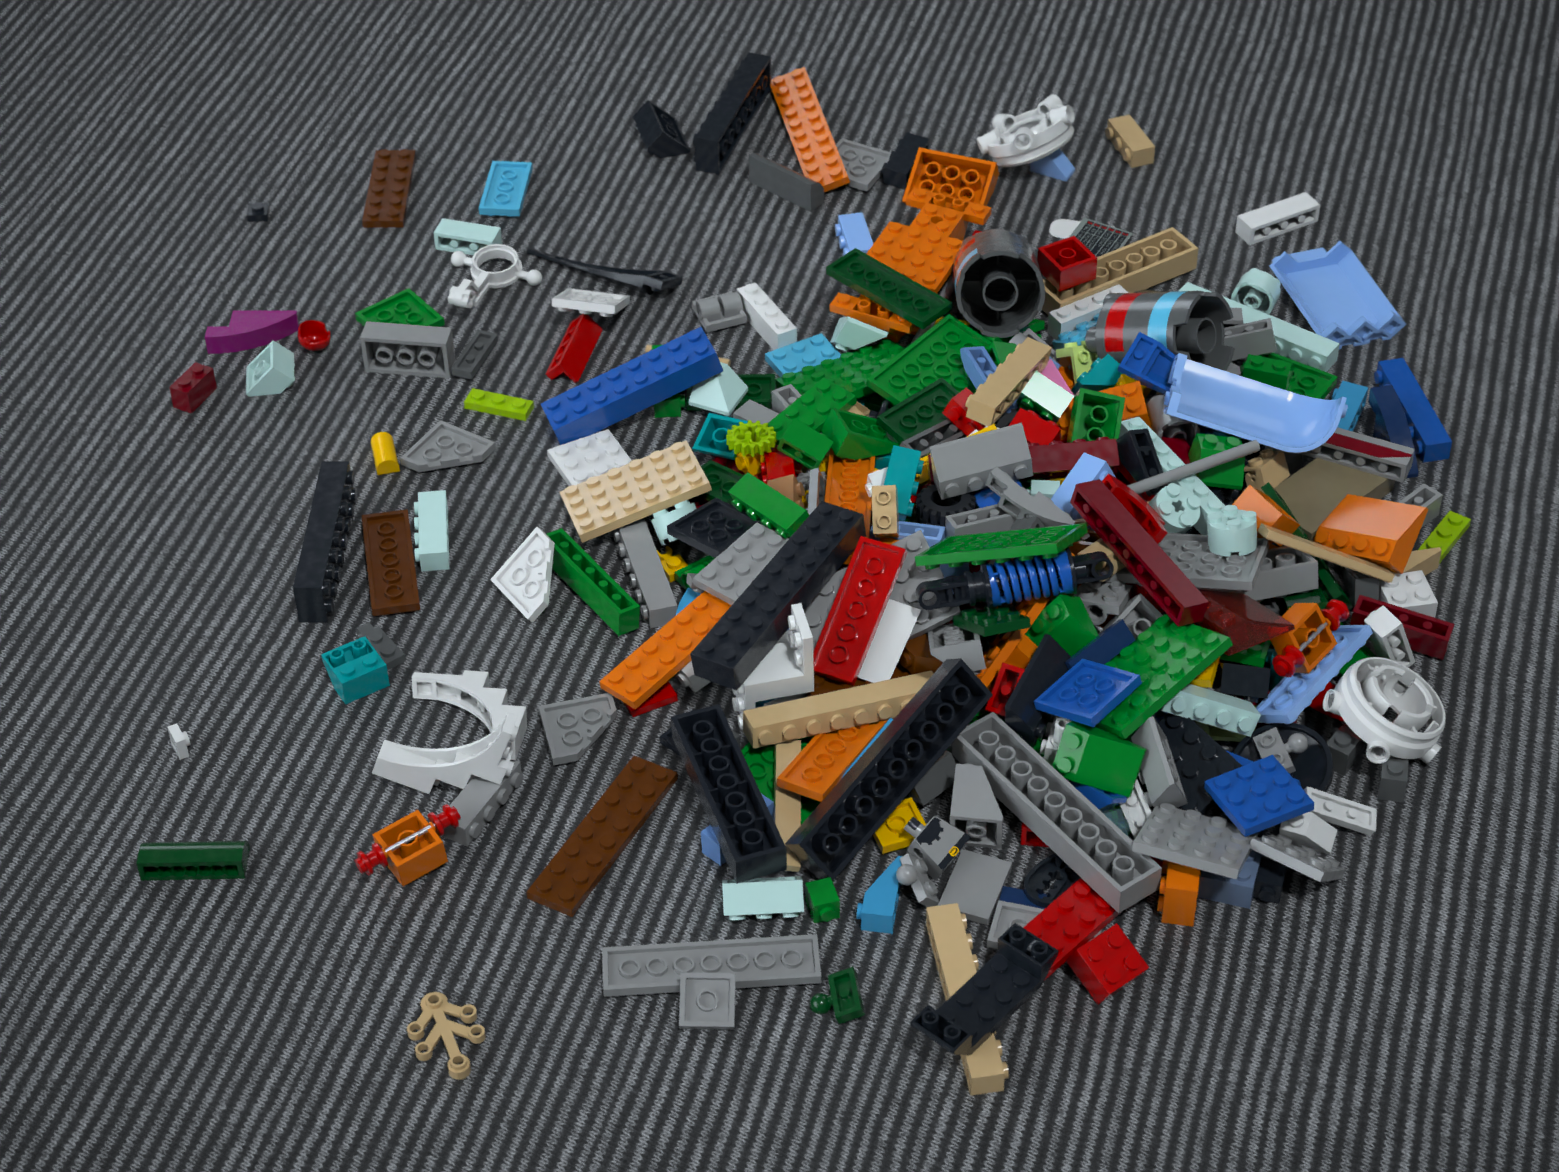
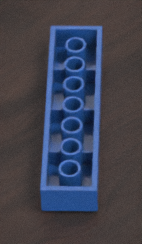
[541,327,723,445]

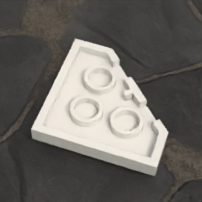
[490,527,555,622]

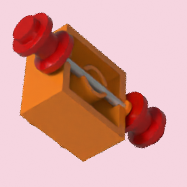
[1266,599,1350,677]
[355,804,461,886]

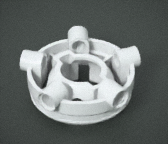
[976,94,1075,167]
[1323,657,1446,765]

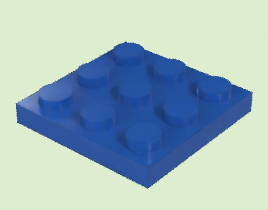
[1034,658,1142,727]
[1204,755,1314,837]

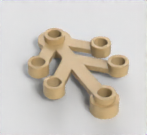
[407,992,486,1080]

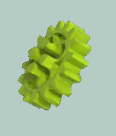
[726,420,776,457]

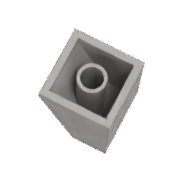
[950,763,1003,849]

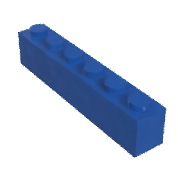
[1374,358,1452,463]

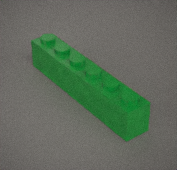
[546,528,640,636]

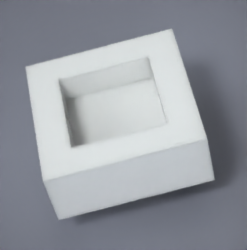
[167,723,191,760]

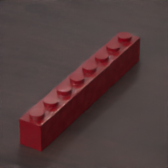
[927,437,1120,485]
[1070,479,1209,627]

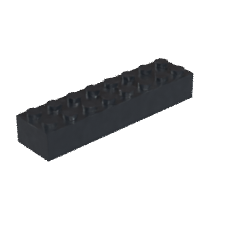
[693,52,771,175]
[293,461,357,623]
[671,704,787,883]

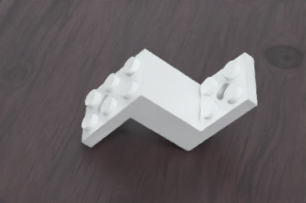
[732,603,814,730]

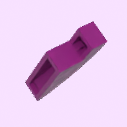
[205,310,299,354]

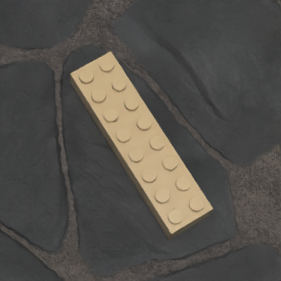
[1042,227,1198,315]

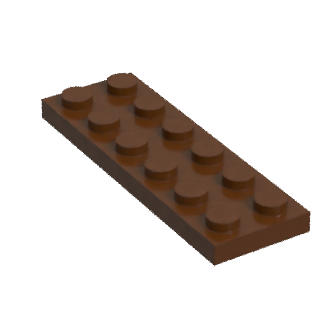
[362,149,416,228]
[361,509,420,616]

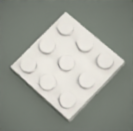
[552,288,630,317]
[547,429,632,486]

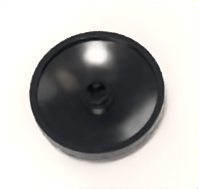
[1233,723,1334,792]

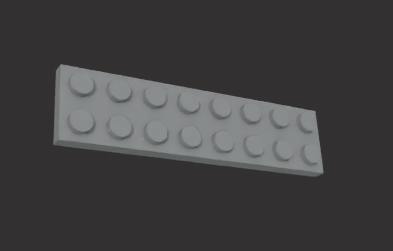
[602,934,821,997]

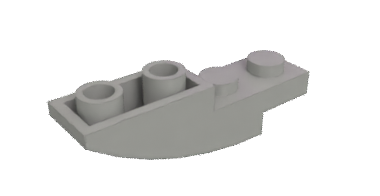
[986,467,1075,527]

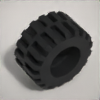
[916,484,976,527]

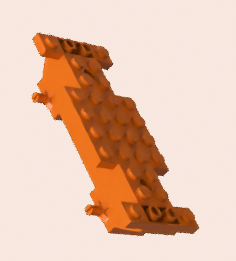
[830,187,992,343]

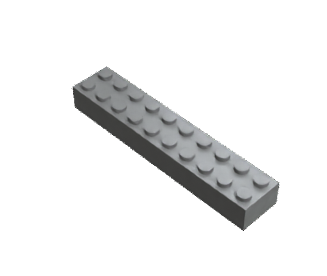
[952,712,1162,913]

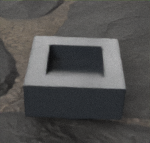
[246,202,270,222]

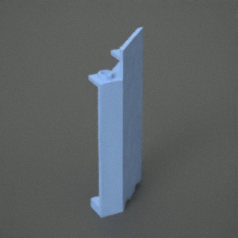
[1270,241,1406,350]

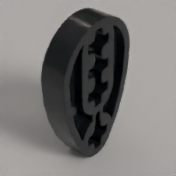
[1023,854,1080,908]

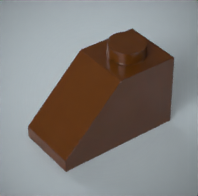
[899,634,943,674]

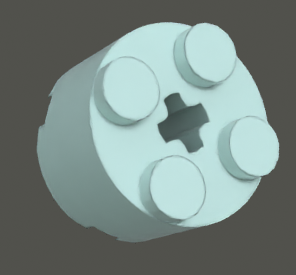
[1231,268,1281,315]
[1148,483,1201,534]
[651,500,697,546]
[1207,505,1257,557]

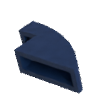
[1368,385,1419,478]

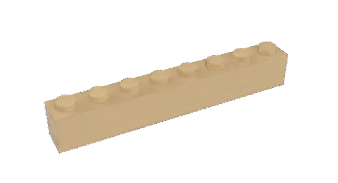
[743,671,933,749]
[926,903,1009,1095]

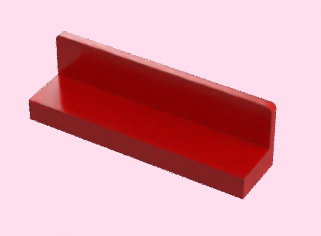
[546,314,602,383]

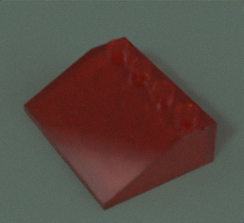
[1192,589,1295,656]

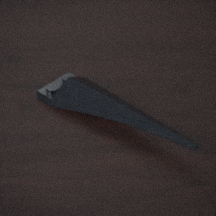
[527,248,683,295]

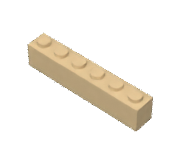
[965,337,1052,426]

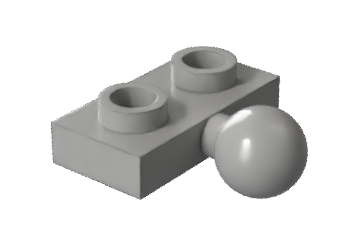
[1253,727,1308,774]
[896,853,939,907]

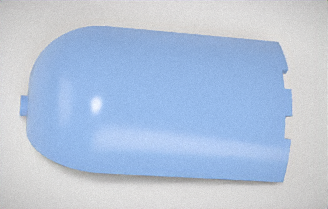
[1163,353,1348,453]

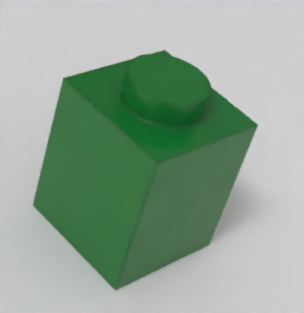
[805,877,840,924]

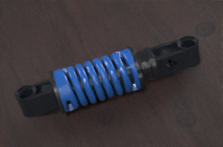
[916,547,1114,610]

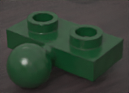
[810,967,865,1024]

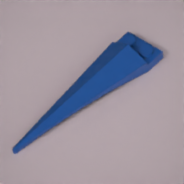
[1117,332,1175,394]

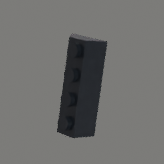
[1005,634,1071,747]

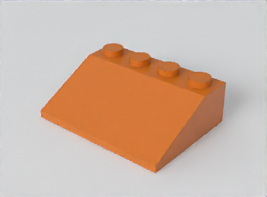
[902,147,999,206]
[1313,494,1429,574]

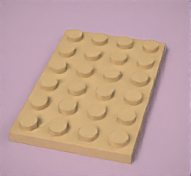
[560,440,712,543]

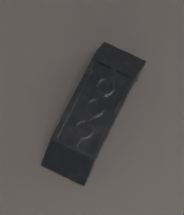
[910,923,1059,1055]

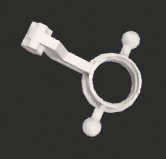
[448,244,543,309]

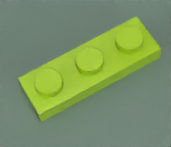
[464,388,534,421]
[1418,511,1471,564]

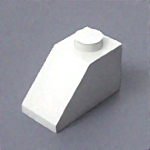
[1279,812,1337,855]

